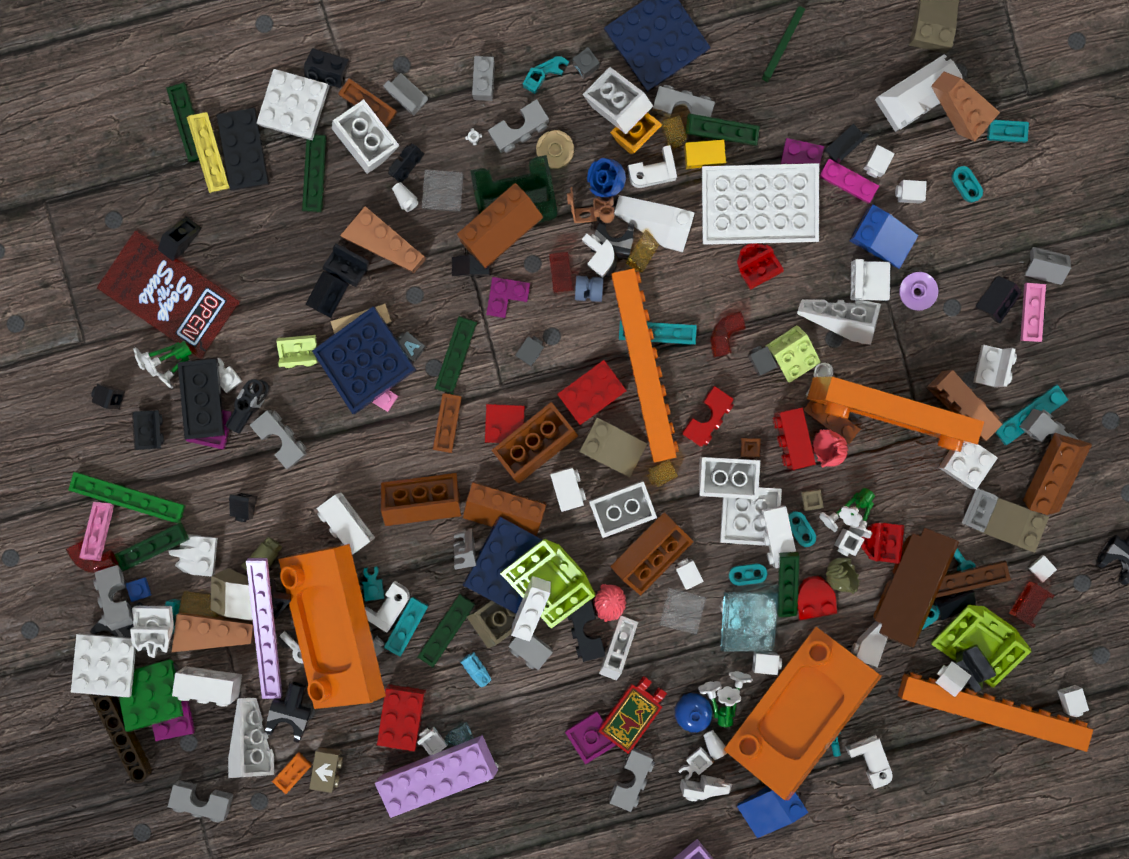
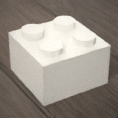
[938,443,998,490]
[550,467,586,512]

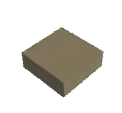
[801,489,824,511]

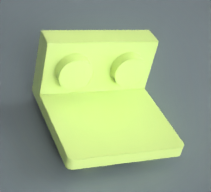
[765,326,821,383]

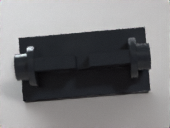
[388,143,424,183]

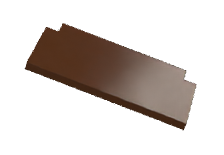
[873,528,959,648]

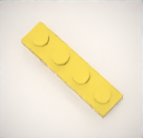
[187,112,229,193]

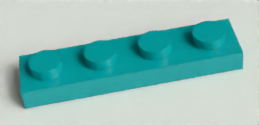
[619,321,697,345]
[995,385,1068,445]

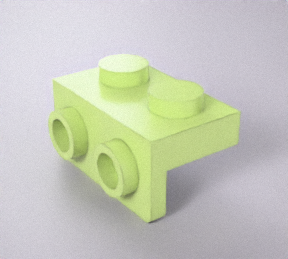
[276,335,318,368]

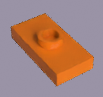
[272,752,313,794]

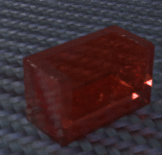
[549,252,573,295]
[1009,581,1055,628]

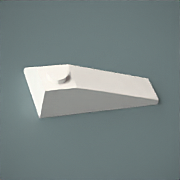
[615,195,695,253]
[797,299,881,345]
[228,698,274,778]

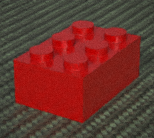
[557,360,627,425]
[772,407,816,470]
[377,684,426,751]

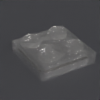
[422,170,464,212]
[659,587,706,635]

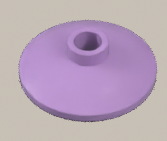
[899,272,938,311]

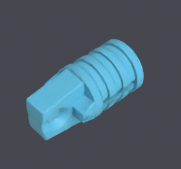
[460,652,491,687]

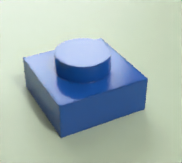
[126,577,151,602]

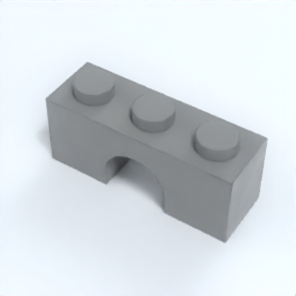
[652,85,715,117]
[488,99,549,153]
[1019,409,1079,450]
[250,410,307,469]
[93,565,133,630]
[609,747,655,812]
[168,780,233,822]

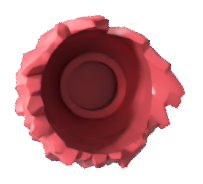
[812,429,848,467]
[593,584,626,622]

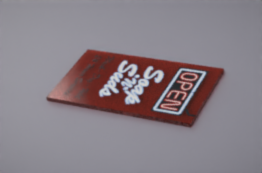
[97,231,240,359]

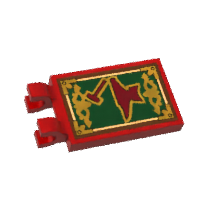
[597,676,667,754]

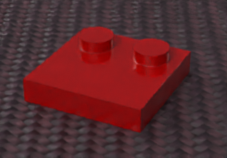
[485,404,525,443]

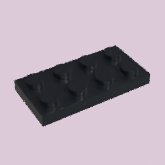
[217,108,269,191]
[178,359,225,440]

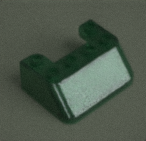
[470,155,558,223]

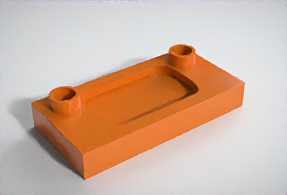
[807,376,984,452]
[278,544,386,709]
[724,627,882,800]

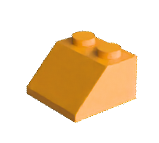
[610,112,662,154]

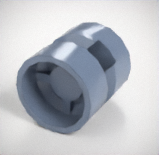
[575,276,603,302]

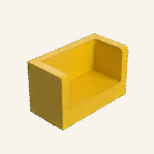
[684,140,726,169]

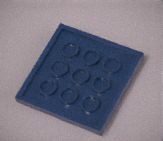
[604,0,711,92]
[312,306,416,414]
[462,517,542,613]

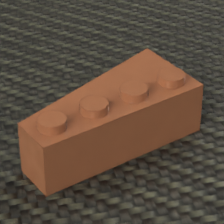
[931,72,1000,141]
[340,207,426,273]
[926,370,1003,441]
[172,611,255,652]

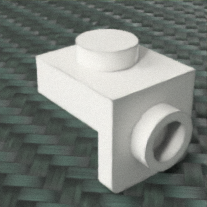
[417,727,448,756]

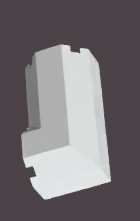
[875,55,963,132]

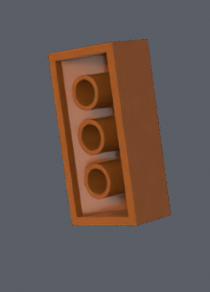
[457,183,543,269]
[492,402,578,483]
[1023,433,1092,515]
[381,473,461,526]
[463,482,547,537]
[610,512,694,596]

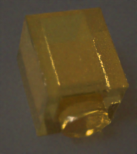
[661,115,687,148]
[646,459,678,487]

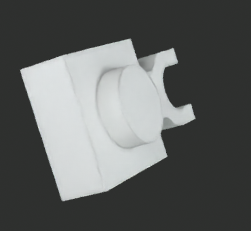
[217,358,243,393]
[678,747,713,781]

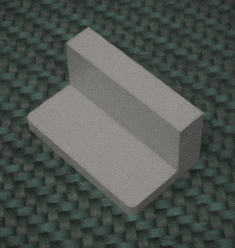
[383,73,428,116]
[1025,247,1071,285]

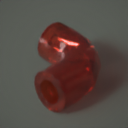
[710,311,746,358]
[66,540,119,573]

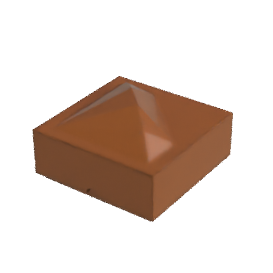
[741,438,761,458]

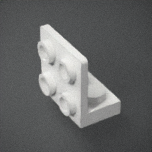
[851,259,890,301]
[973,345,1017,387]

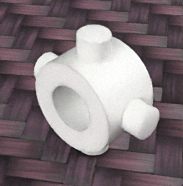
[465,128,482,145]

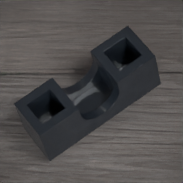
[568,600,605,662]

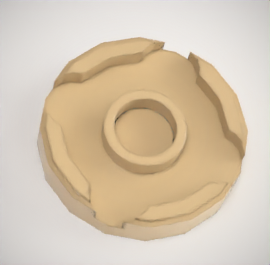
[536,130,574,169]

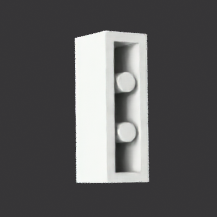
[759,505,796,568]
[511,576,551,642]

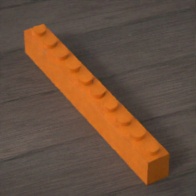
[611,268,679,462]
[898,672,1093,752]

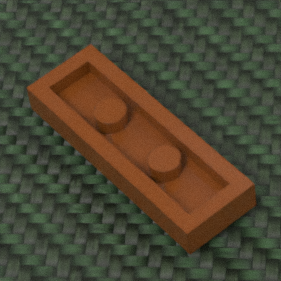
[338,78,397,128]
[433,393,462,453]
[803,400,861,445]

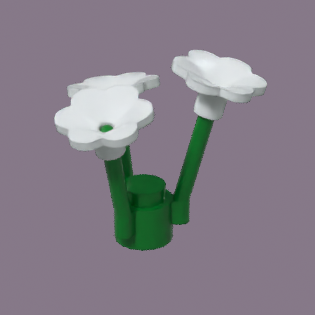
[133,341,192,389]
[819,488,875,538]
[699,671,752,727]

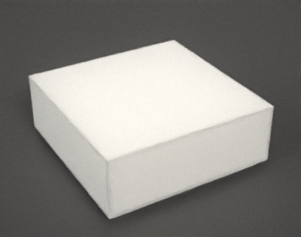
[1028,555,1057,582]

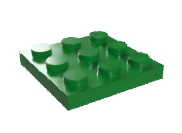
[119,659,184,732]

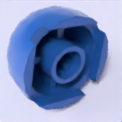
[587,158,626,197]
[674,693,713,733]

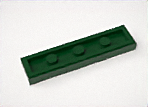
[762,6,805,83]
[166,82,199,162]
[685,114,760,146]
[302,134,327,213]
[434,316,477,395]
[114,523,190,572]
[777,551,800,617]
[418,593,476,667]

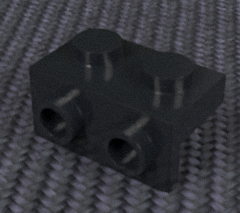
[304,48,349,88]
[323,243,369,288]
[132,410,164,450]

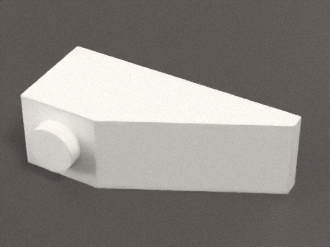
[599,616,638,681]
[851,621,887,667]

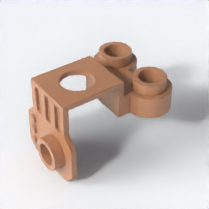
[567,187,615,223]

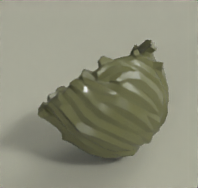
[826,558,860,594]

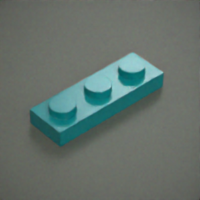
[384,597,429,657]

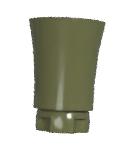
[241,536,283,571]

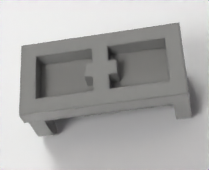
[962,488,999,533]
[453,528,476,569]

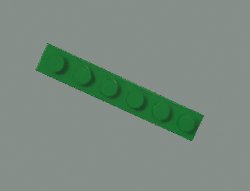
[68,472,186,524]

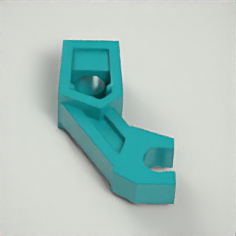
[523,56,569,94]

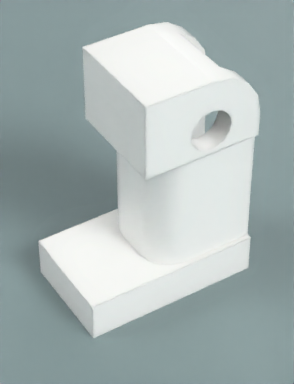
[627,145,677,188]
[365,581,410,633]
[845,735,892,789]

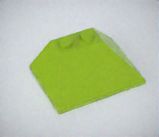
[500,539,595,629]
[931,605,1031,688]

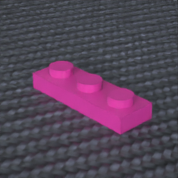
[819,159,879,204]

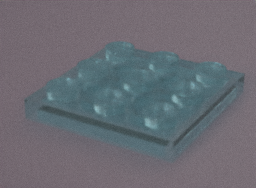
[721,592,778,652]

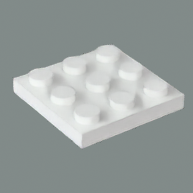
[257,69,329,141]
[720,487,782,546]
[71,633,136,697]

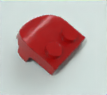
[737,243,784,290]
[861,523,904,564]
[797,576,837,620]

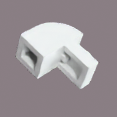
[582,233,614,277]

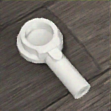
[806,363,833,396]
[279,631,303,663]

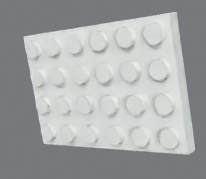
[702,164,819,244]

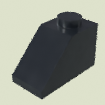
[158,217,201,261]
[452,255,490,277]
[91,384,125,409]
[229,492,258,522]

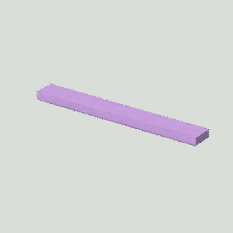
[246,558,282,699]

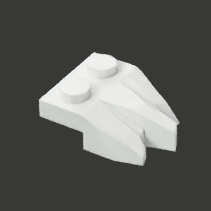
[168,534,218,576]
[130,606,174,658]
[680,775,732,801]

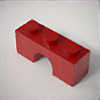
[681,386,734,447]

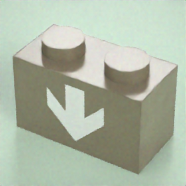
[309,747,343,793]

